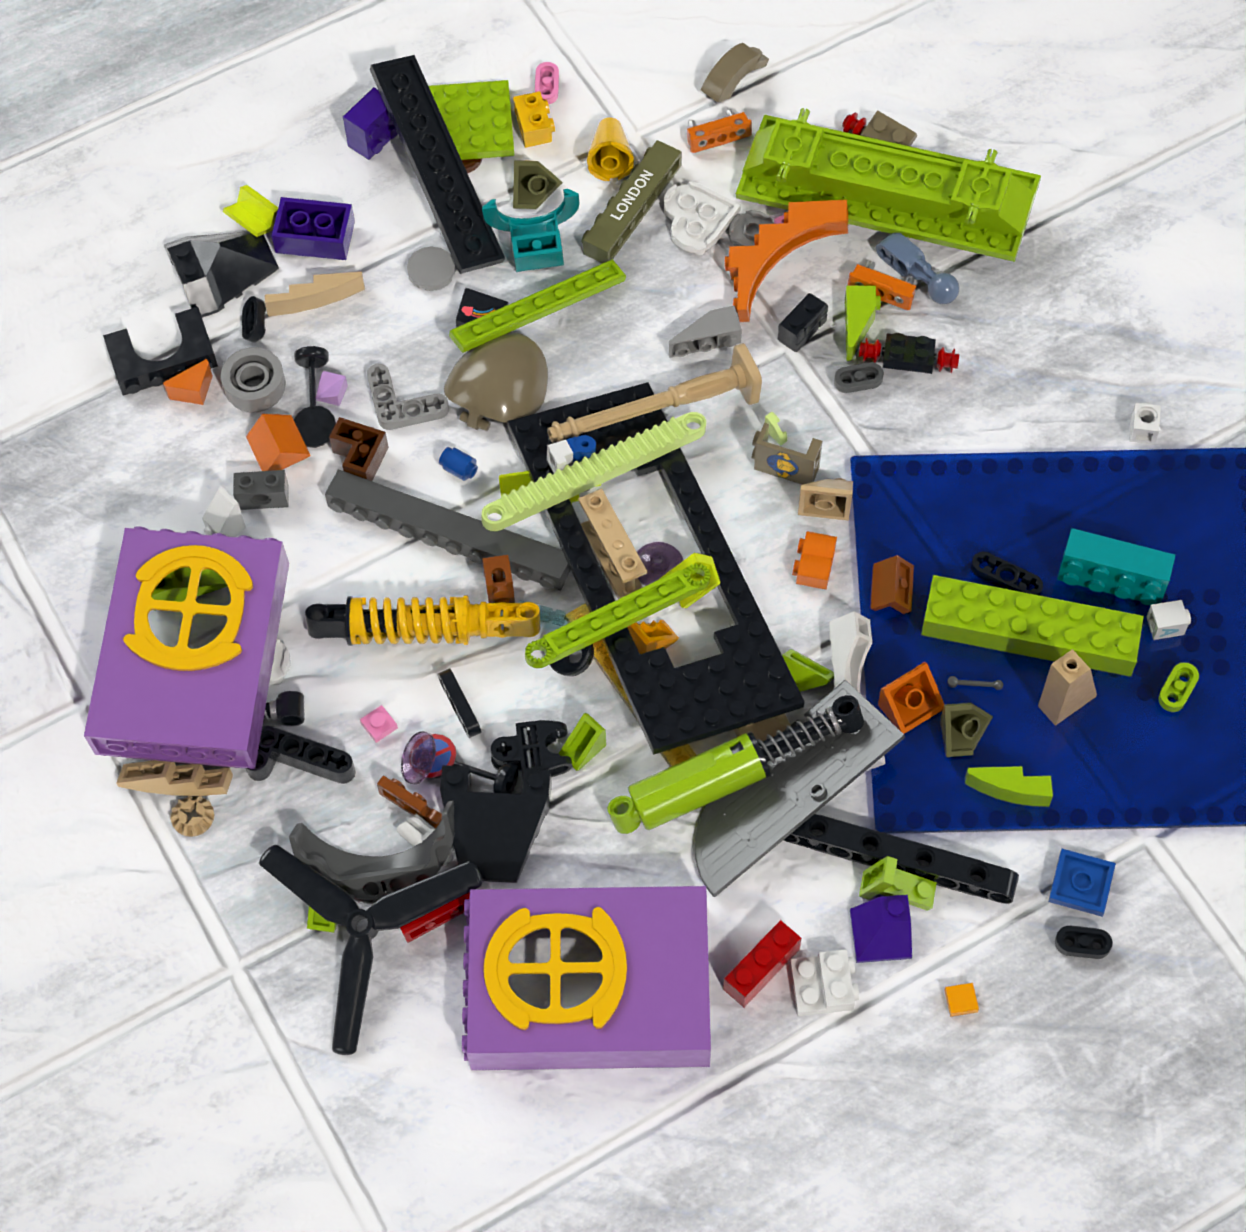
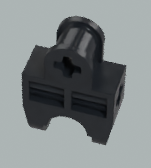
[491,720,573,780]

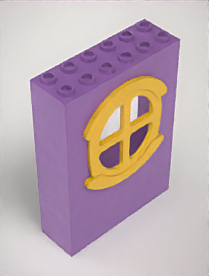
[84,526,290,769]
[462,886,711,1071]

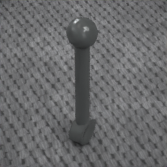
[947,676,1004,690]

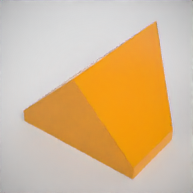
[628,620,679,654]

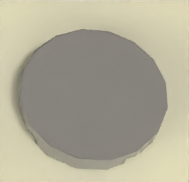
[729,210,774,246]
[407,246,456,291]

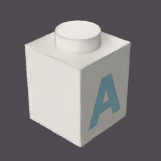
[1147,600,1191,640]

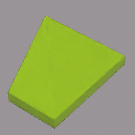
[782,649,834,692]
[558,713,606,771]

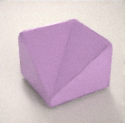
[316,371,348,406]

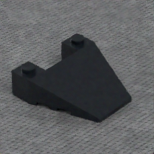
[440,765,552,883]

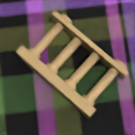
[578,489,647,599]

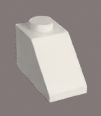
[202,487,246,537]

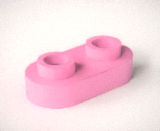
[535,62,559,104]

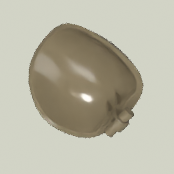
[444,332,548,431]

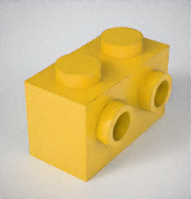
[513,91,555,148]

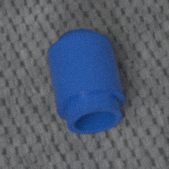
[439,447,478,481]

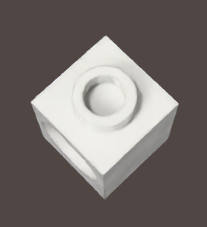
[1130,403,1161,445]

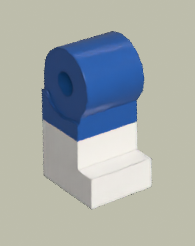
[547,435,596,474]

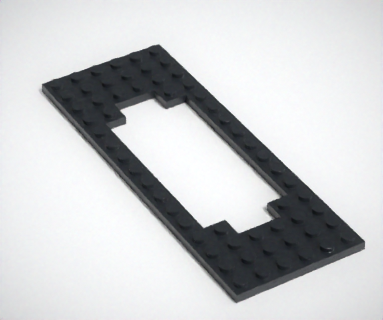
[507,382,805,755]

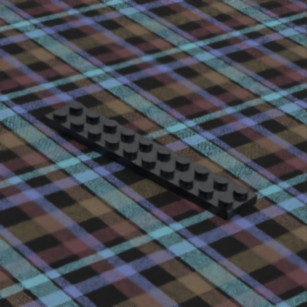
[369,55,505,274]

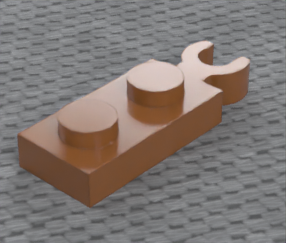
[377,775,442,829]

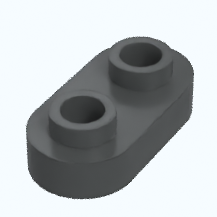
[834,362,884,393]

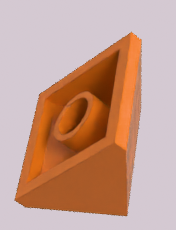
[246,414,311,471]
[878,662,945,734]

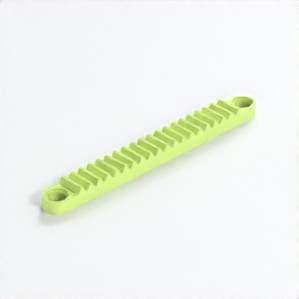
[481,412,706,531]

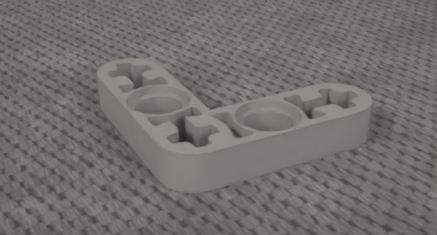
[367,364,449,430]

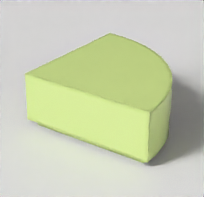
[765,412,787,446]

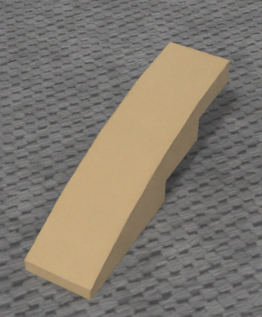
[265,271,365,317]
[116,760,233,796]

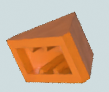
[163,359,213,405]

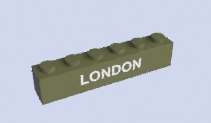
[581,140,682,264]

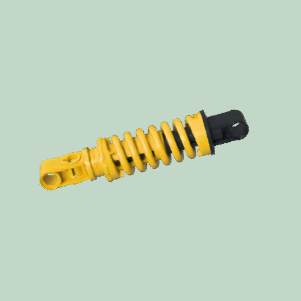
[305,595,541,646]

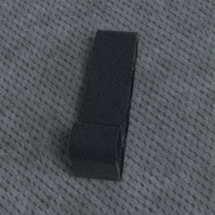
[246,725,356,784]

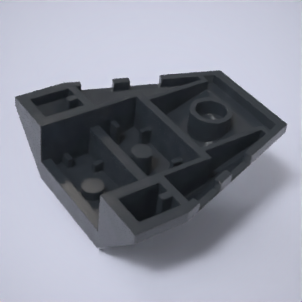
[164,231,279,318]

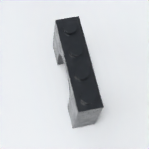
[103,307,218,396]

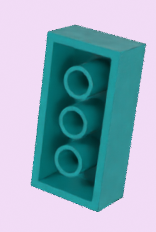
[1057,528,1175,605]

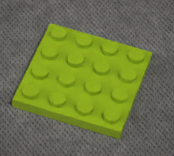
[429,80,515,160]

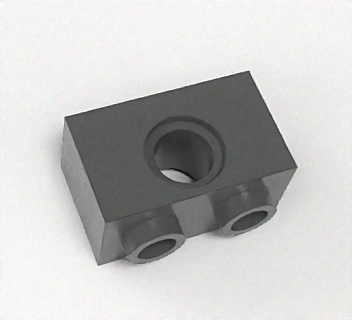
[233,470,289,510]

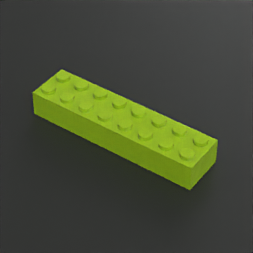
[921,575,1144,676]

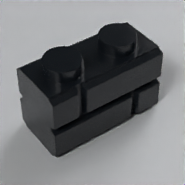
[777,293,828,352]

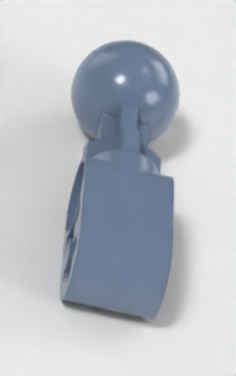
[876,233,959,304]

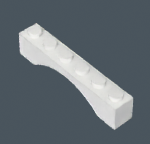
[829,611,885,771]

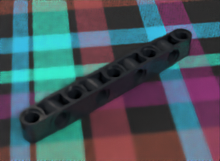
[783,814,1019,904]

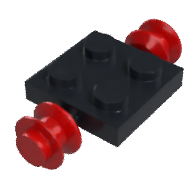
[859,333,959,374]

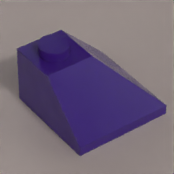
[850,895,912,963]

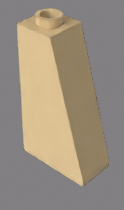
[1038,649,1097,726]

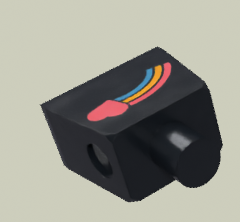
[456,288,509,328]

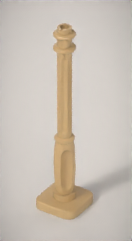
[547,343,762,442]

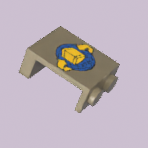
[751,423,823,485]

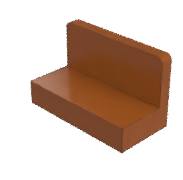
[870,555,914,614]

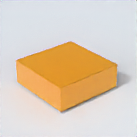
[944,983,979,1017]

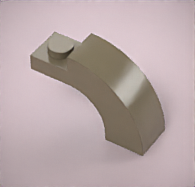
[700,42,769,102]

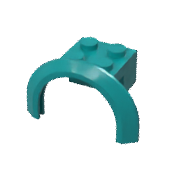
[482,188,580,272]

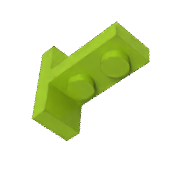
[859,856,937,911]

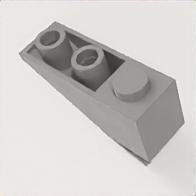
[669,306,742,358]

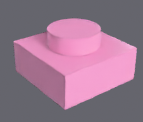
[360,705,398,743]

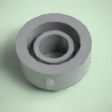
[220,348,286,412]

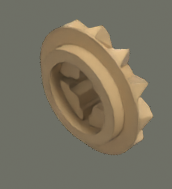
[170,796,214,837]

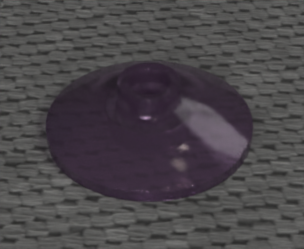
[637,542,683,586]
[401,731,436,784]

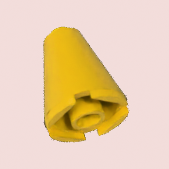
[587,117,634,181]

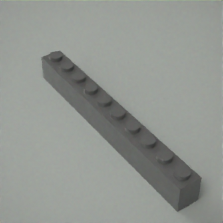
[325,469,571,591]

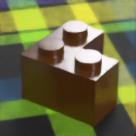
[329,417,389,481]

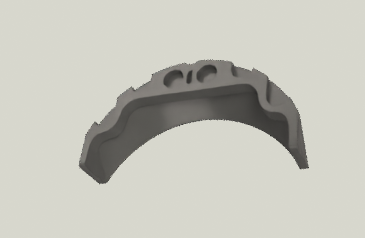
[289,801,454,900]

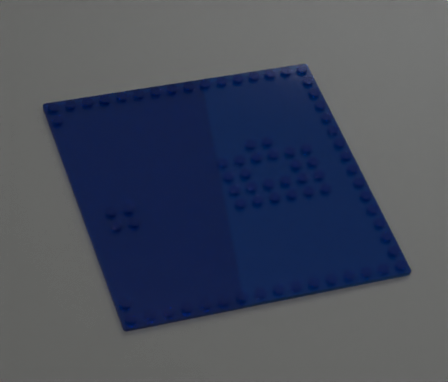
[850,448,1246,834]

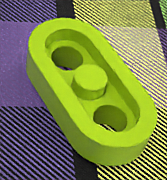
[1158,663,1199,712]

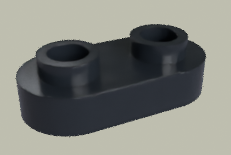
[242,296,266,343]
[1055,926,1113,959]

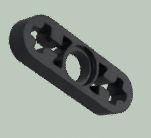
[971,551,1043,596]
[437,668,482,738]

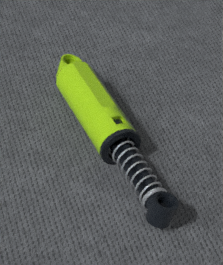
[607,695,864,834]

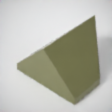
[513,160,563,209]
[940,703,993,757]

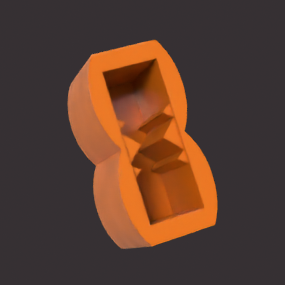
[792,531,837,590]

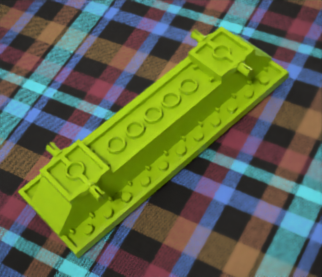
[735,108,1041,262]

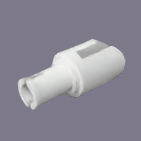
[397,814,456,866]

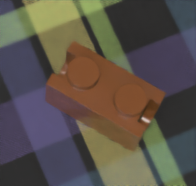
[482,555,515,611]

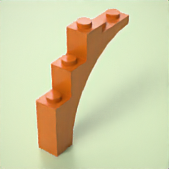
[725,200,849,322]

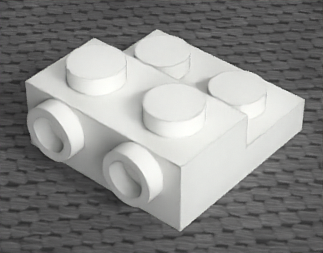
[790,949,859,1016]

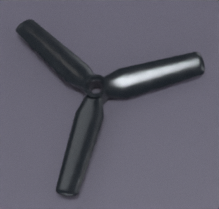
[259,845,482,1055]

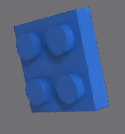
[1048,848,1116,917]

